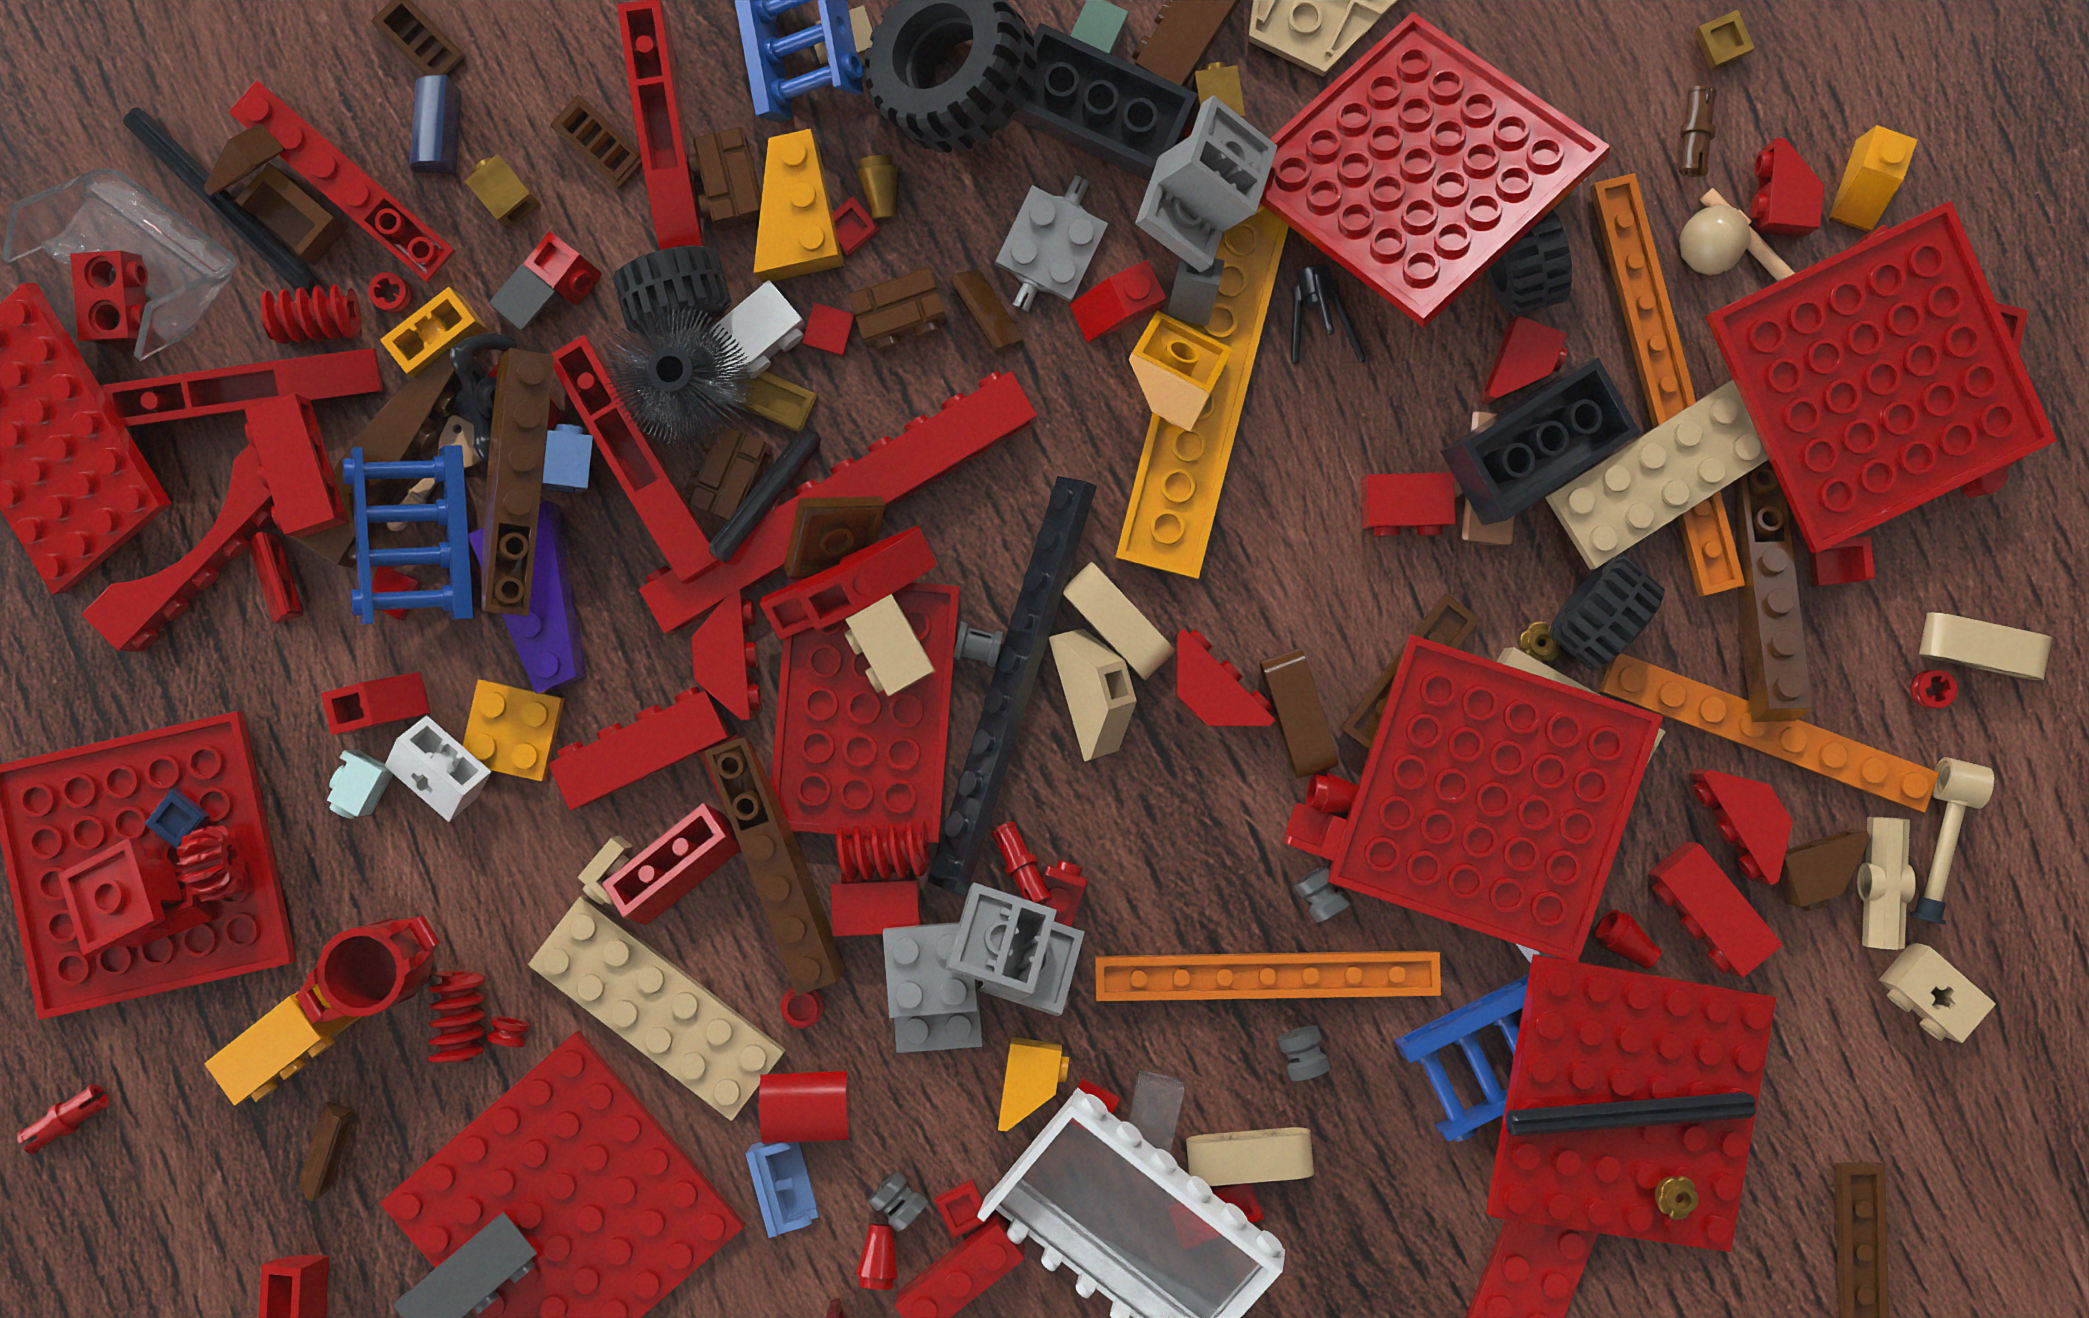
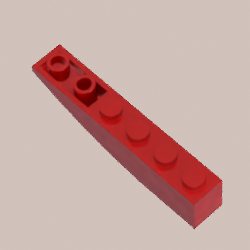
[617,0,704,250]
[229,80,456,283]
[551,335,720,584]
[101,348,384,428]

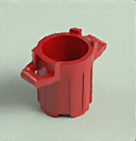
[295,915,441,1024]

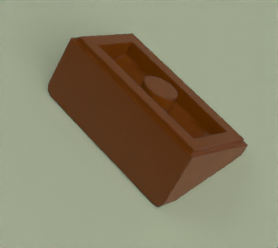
[951,269,1023,356]
[299,1101,355,1201]

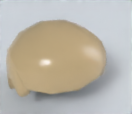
[1679,204,1751,276]

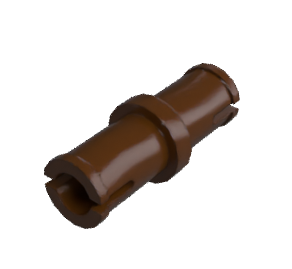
[1679,85,1717,177]

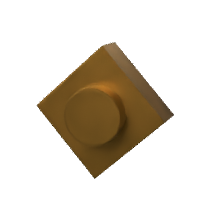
[1694,10,1755,70]

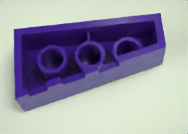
[468,500,587,694]

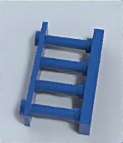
[735,0,864,123]
[342,445,473,624]
[1394,974,1529,1142]

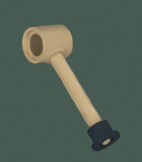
[1909,757,1994,925]

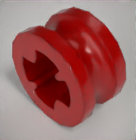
[368,272,412,314]
[1910,670,1958,708]
[486,1016,530,1048]

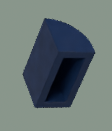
[409,75,462,175]

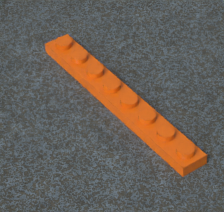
[1599,653,1939,813]
[1095,950,1441,1001]

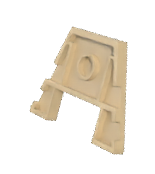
[1247,0,1398,77]

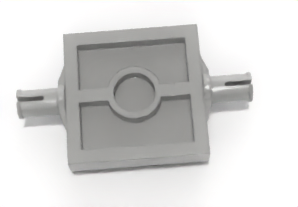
[994,175,1108,313]

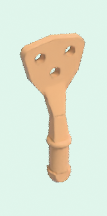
[387,415,483,531]

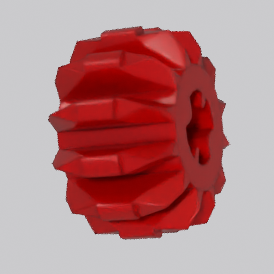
[177,825,248,902]

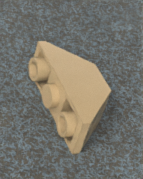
[1049,628,1137,761]

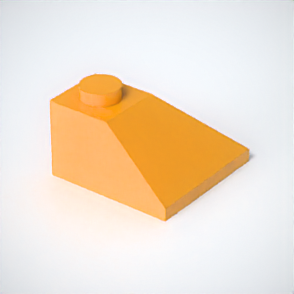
[1129,310,1233,432]

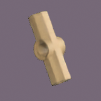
[1857,817,1916,950]

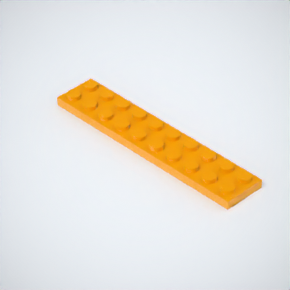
[1115,203,1289,580]

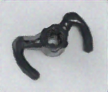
[450,333,518,461]

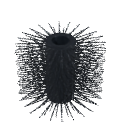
[604,303,755,450]

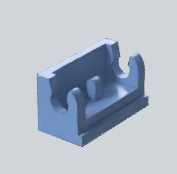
[746,1142,820,1238]

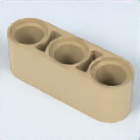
[1063,562,1176,681]
[1918,612,2052,680]
[1186,1127,1314,1186]

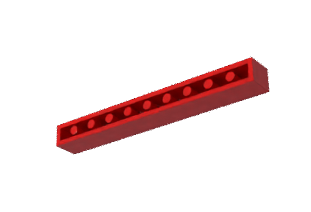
[639,371,1037,635]

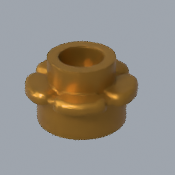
[1519,622,1561,662]
[1655,1176,1699,1220]

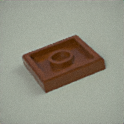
[784,496,886,578]

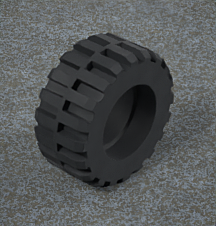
[865,0,1037,153]

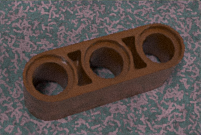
[1259,648,1338,779]

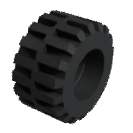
[1486,209,1572,316]
[612,245,732,335]
[1549,554,1665,670]

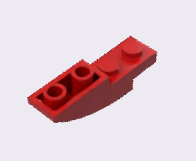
[759,525,937,640]

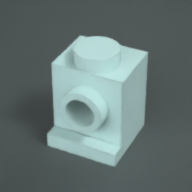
[327,749,393,819]

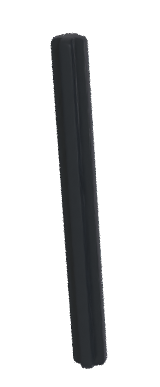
[123,107,318,294]
[1506,1092,1756,1137]

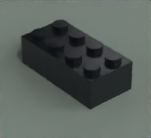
[1010,23,1198,181]
[1440,357,1641,526]

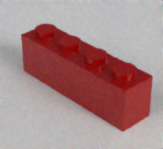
[548,686,733,811]

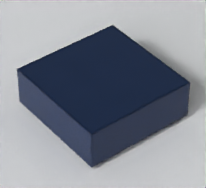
[144,789,211,850]

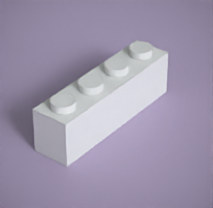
[638,280,807,435]

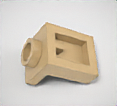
[577,835,633,905]

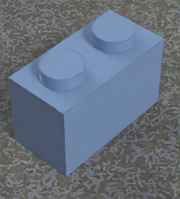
[541,424,593,494]

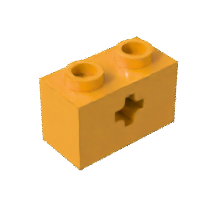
[380,287,489,378]

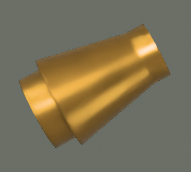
[856,154,898,220]

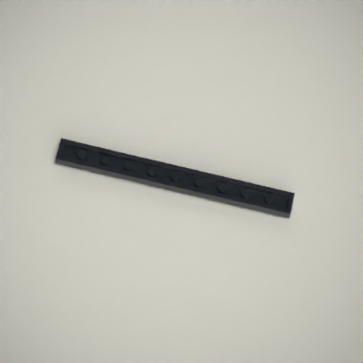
[927,476,1097,896]

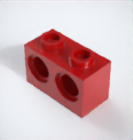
[70,250,152,344]

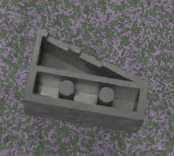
[393,1211,537,1318]

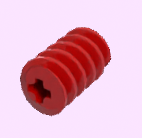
[261,284,361,344]
[836,821,929,881]
[427,970,486,1063]

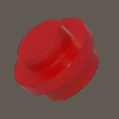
[780,987,824,1029]

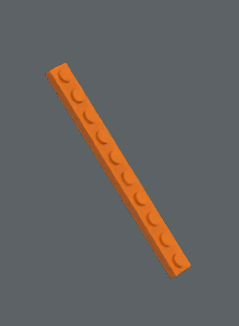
[1589,173,1745,597]

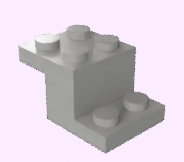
[1135,95,1277,272]
[946,883,1085,1016]
[883,922,983,1053]

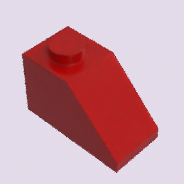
[1069,259,1166,344]
[1479,315,1568,405]

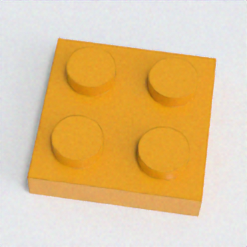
[463,679,565,781]

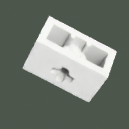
[385,715,491,822]

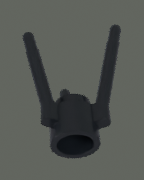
[1291,265,1366,364]

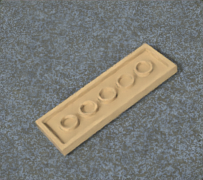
[1545,379,1769,570]
[528,895,786,1121]

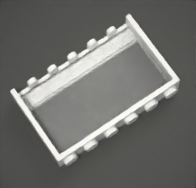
[977,1087,1285,1318]

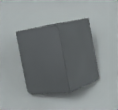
[1167,258,1225,326]
[489,264,564,330]

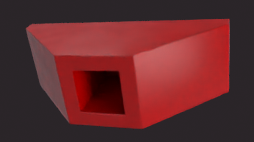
[691,590,762,720]
[1175,628,1275,726]
[1690,769,1793,886]

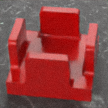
[58,838,182,956]

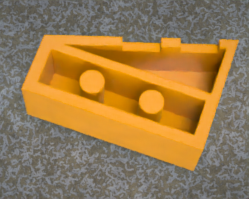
[754,129,845,284]
[204,986,362,1106]

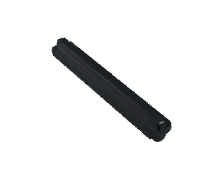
[709,427,821,562]

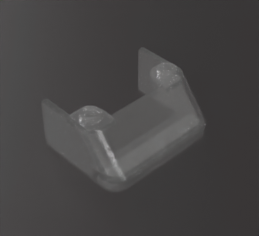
[2,168,236,361]

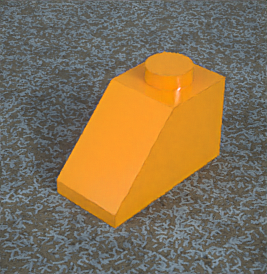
[1829,125,1918,233]
[998,1037,1069,1131]

